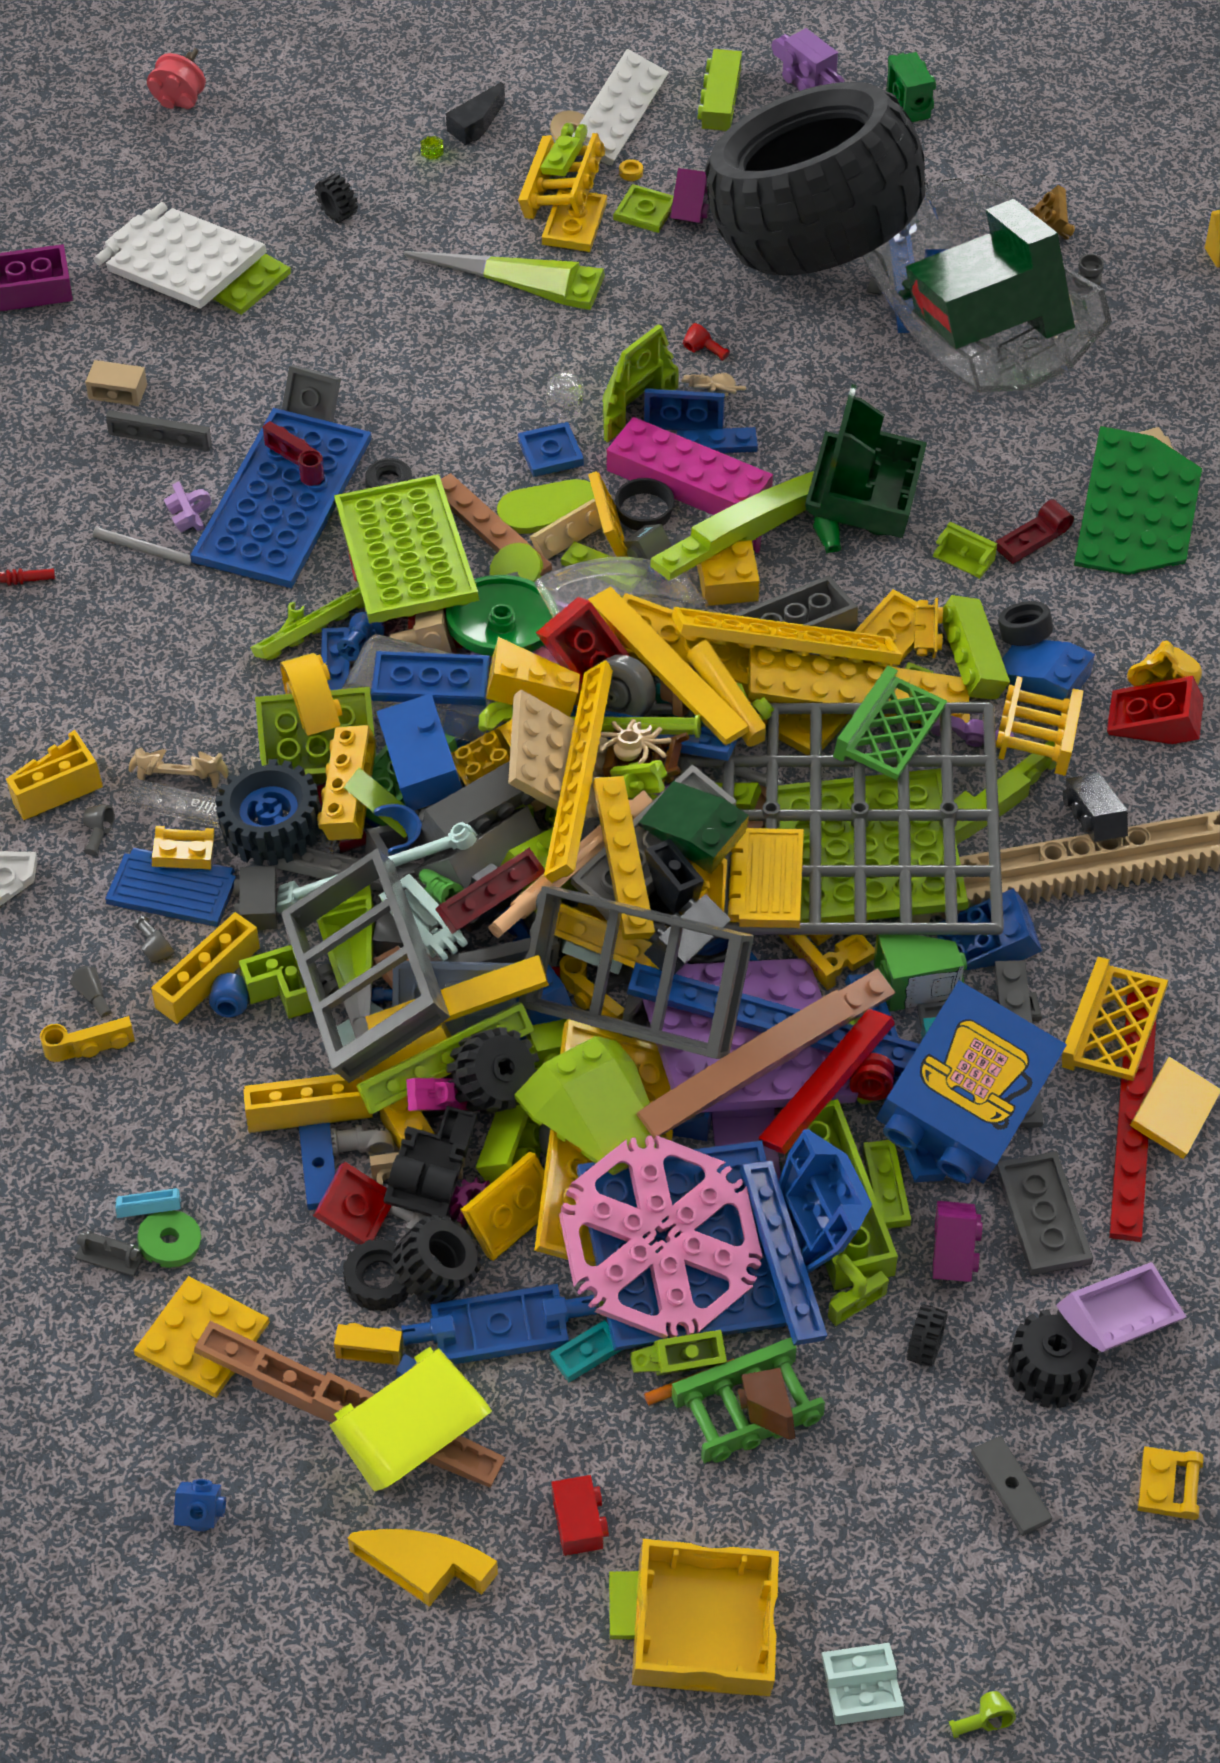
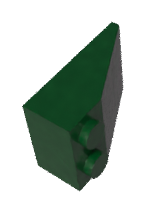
[638,781,749,874]

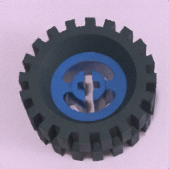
[215,759,322,866]

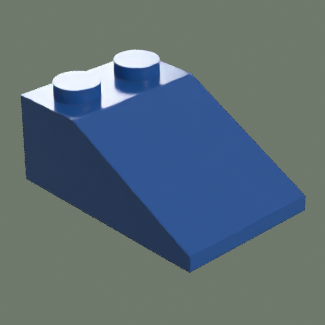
[1002,640,1095,700]

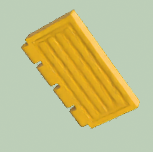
[728,828,804,928]

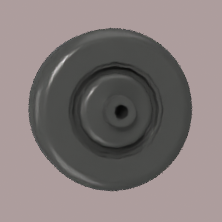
[597,655,656,717]

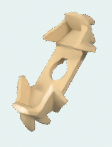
[129,748,228,788]

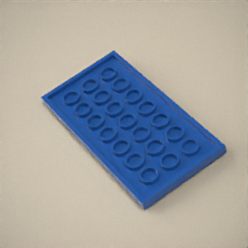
[190,408,372,589]

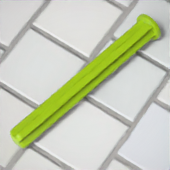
[570,715,701,738]

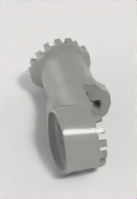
[331,1125,394,1156]

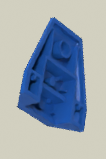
[779,1130,872,1273]

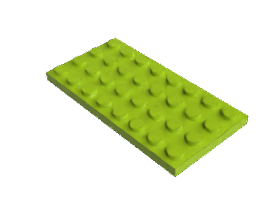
[334,474,479,623]

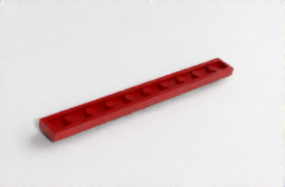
[1109,984,1158,1242]

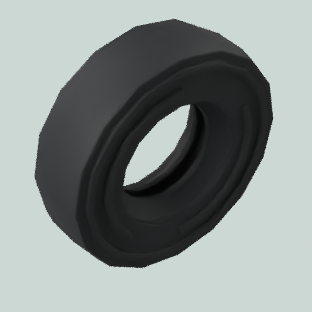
[365,458,413,489]

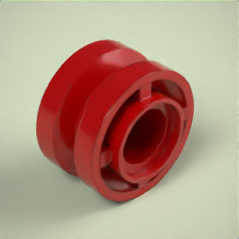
[850,1053,895,1101]

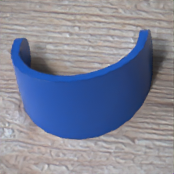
[374,804,422,856]

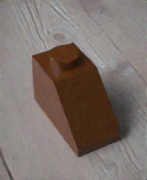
[737,1368,796,1440]

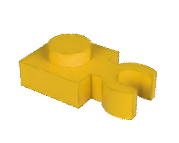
[823,935,875,977]

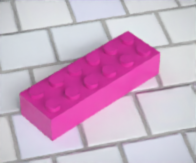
[607,417,773,515]

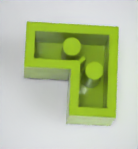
[239,945,313,1019]

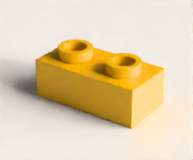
[334,1323,404,1365]

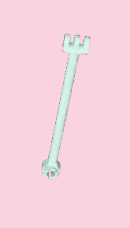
[276,822,477,914]

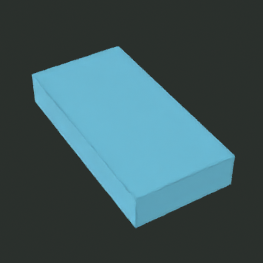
[116,1188,181,1218]

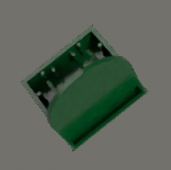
[805,384,927,539]

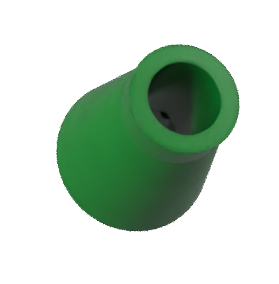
[813,517,841,553]

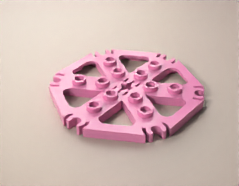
[559,1135,762,1339]

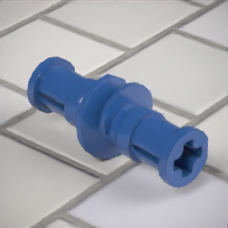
[337,612,385,661]

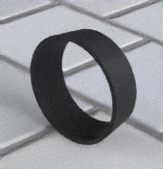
[615,478,674,531]

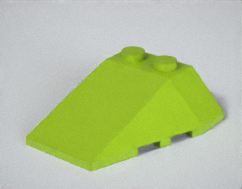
[602,324,679,442]
[514,1036,663,1175]

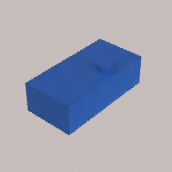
[376,693,462,810]

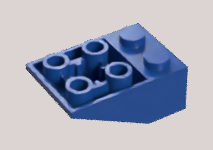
[937,888,1042,971]

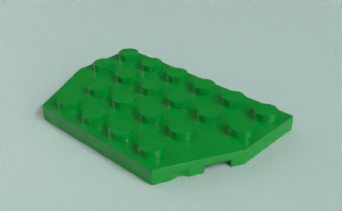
[1074,426,1202,575]

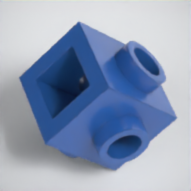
[174,1479,226,1531]

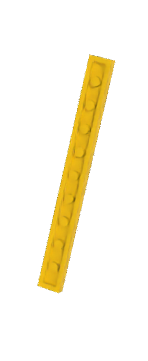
[544,660,613,883]

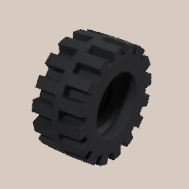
[907,1304,948,1367]

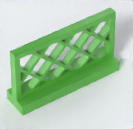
[833,666,947,780]

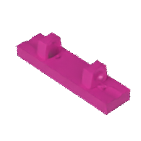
[406,1078,480,1111]

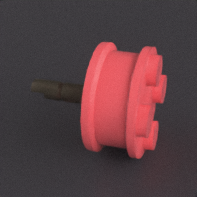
[147,48,206,109]

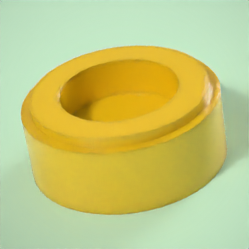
[619,159,643,181]

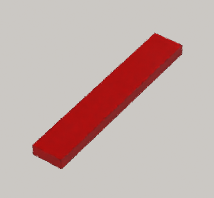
[758,1008,895,1154]

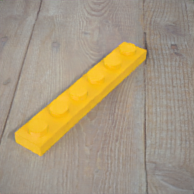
[593,776,655,940]

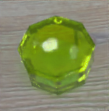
[420,136,444,159]

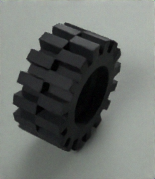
[315,173,358,223]

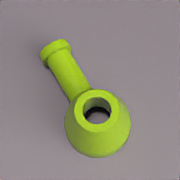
[948,1691,1016,1739]

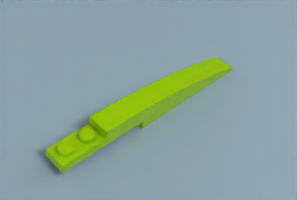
[650,471,814,581]
[954,741,1056,845]

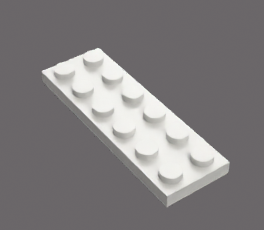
[572,49,669,165]

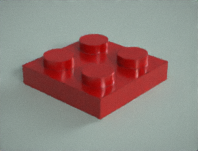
[313,1162,392,1245]

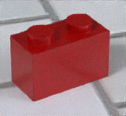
[551,1475,609,1556]

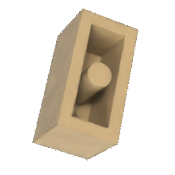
[85,360,147,406]

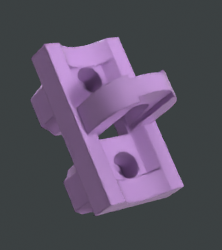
[164,481,211,532]

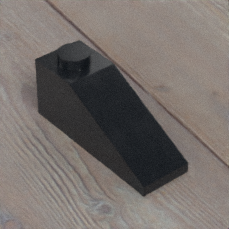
[446,82,505,145]

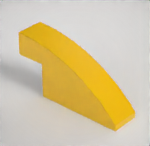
[348,1529,498,1607]

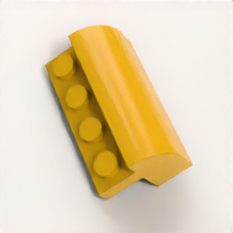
[243,1073,373,1133]

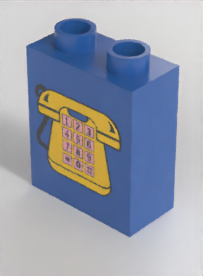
[876,980,1067,1184]

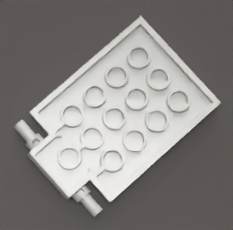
[93,202,267,309]

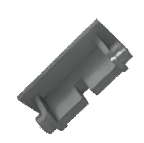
[75,1231,143,1277]

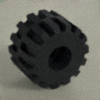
[447,1027,539,1114]
[1008,1309,1099,1408]

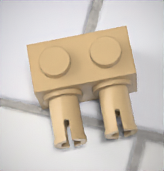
[390,609,458,654]

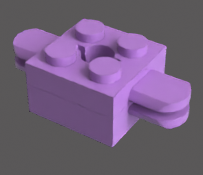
[771,28,844,91]

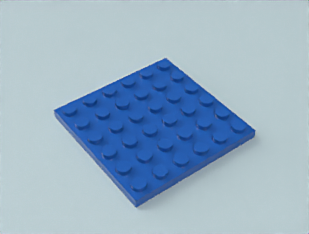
[576,1141,788,1351]

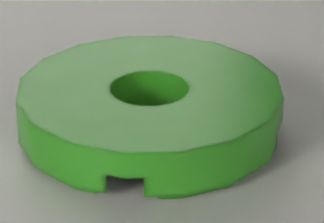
[137,1210,201,1268]

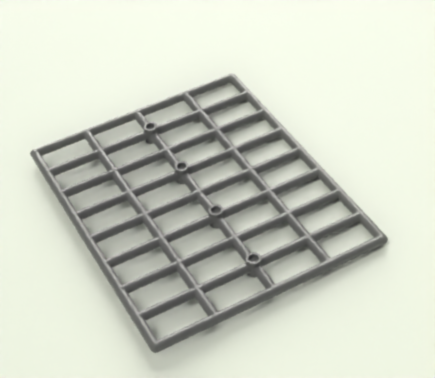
[643,702,1004,935]

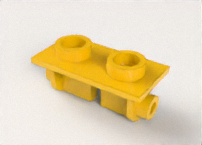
[914,598,943,658]

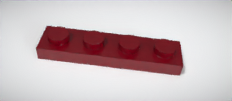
[435,847,545,934]

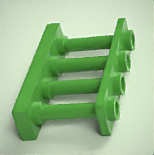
[671,1337,825,1463]

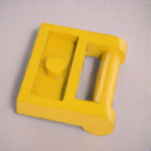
[152,826,215,869]
[1137,1446,1204,1520]

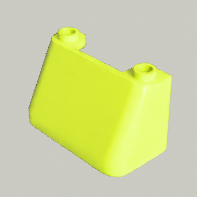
[329,1347,492,1491]

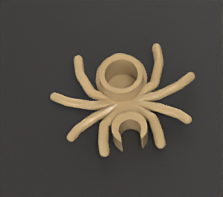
[681,373,746,396]
[598,719,672,764]

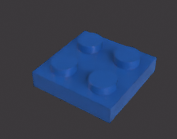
[518,422,584,477]

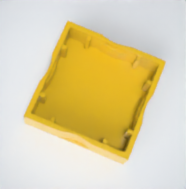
[632,1539,779,1696]

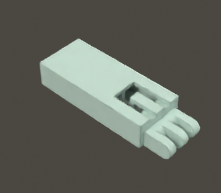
[379,874,468,962]

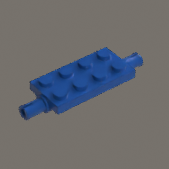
[401,1284,597,1365]

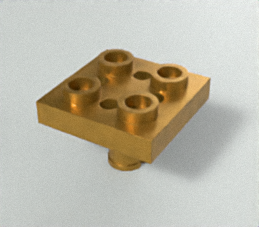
[1029,185,1075,240]

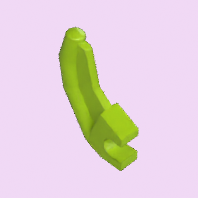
[478,701,513,732]

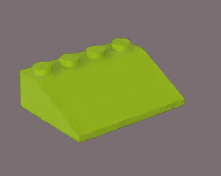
[255,687,376,784]

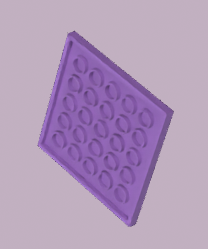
[642,958,858,1112]

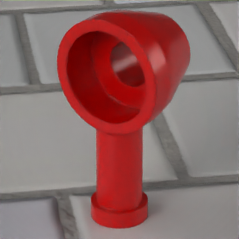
[683,323,730,361]

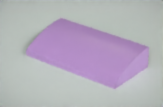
[1056,1262,1186,1352]

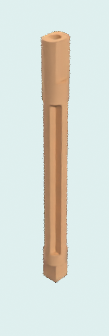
[488,790,653,938]

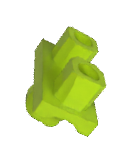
[610,760,667,799]

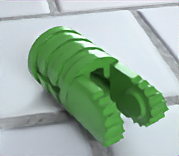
[419,869,464,905]

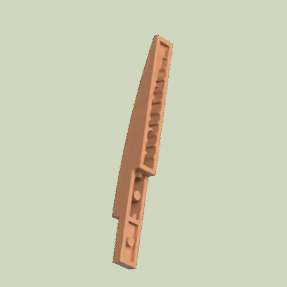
[636,968,896,1138]
[194,1321,506,1488]

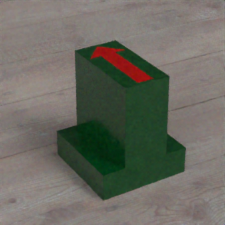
[905,199,1075,349]

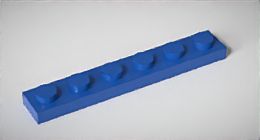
[739,1161,828,1346]

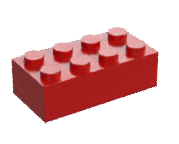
[536,597,631,692]

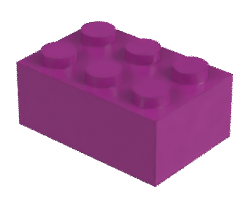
[0,244,73,311]

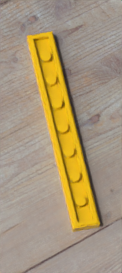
[588,586,749,746]

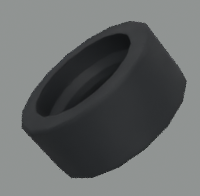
[998,601,1053,646]

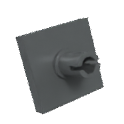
[282,364,341,422]

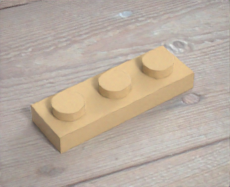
[530,499,602,560]

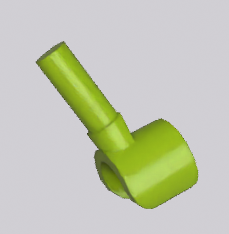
[279,602,304,631]

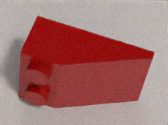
[1107,676,1204,744]

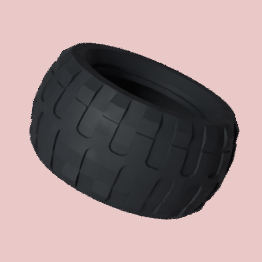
[705,82,926,276]

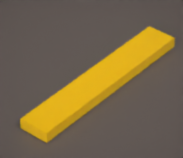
[365,955,549,1030]

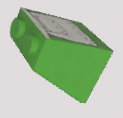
[873,935,967,1012]

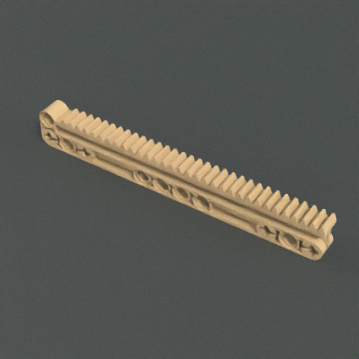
[912,811,1220,923]

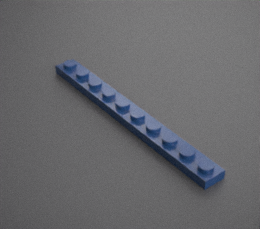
[627,963,919,1073]

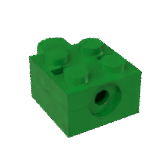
[886,52,936,122]

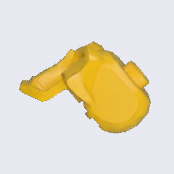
[1127,641,1202,686]

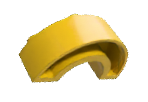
[280,653,343,736]

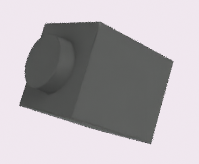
[623,524,672,565]

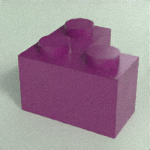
[670,168,710,224]
[932,1201,983,1282]

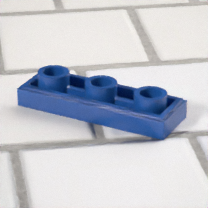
[299,1123,336,1210]

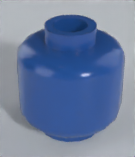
[209,973,249,1018]

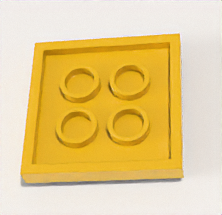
[134,1276,270,1398]

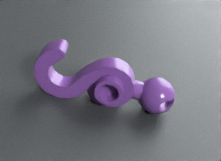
[931,716,1014,749]

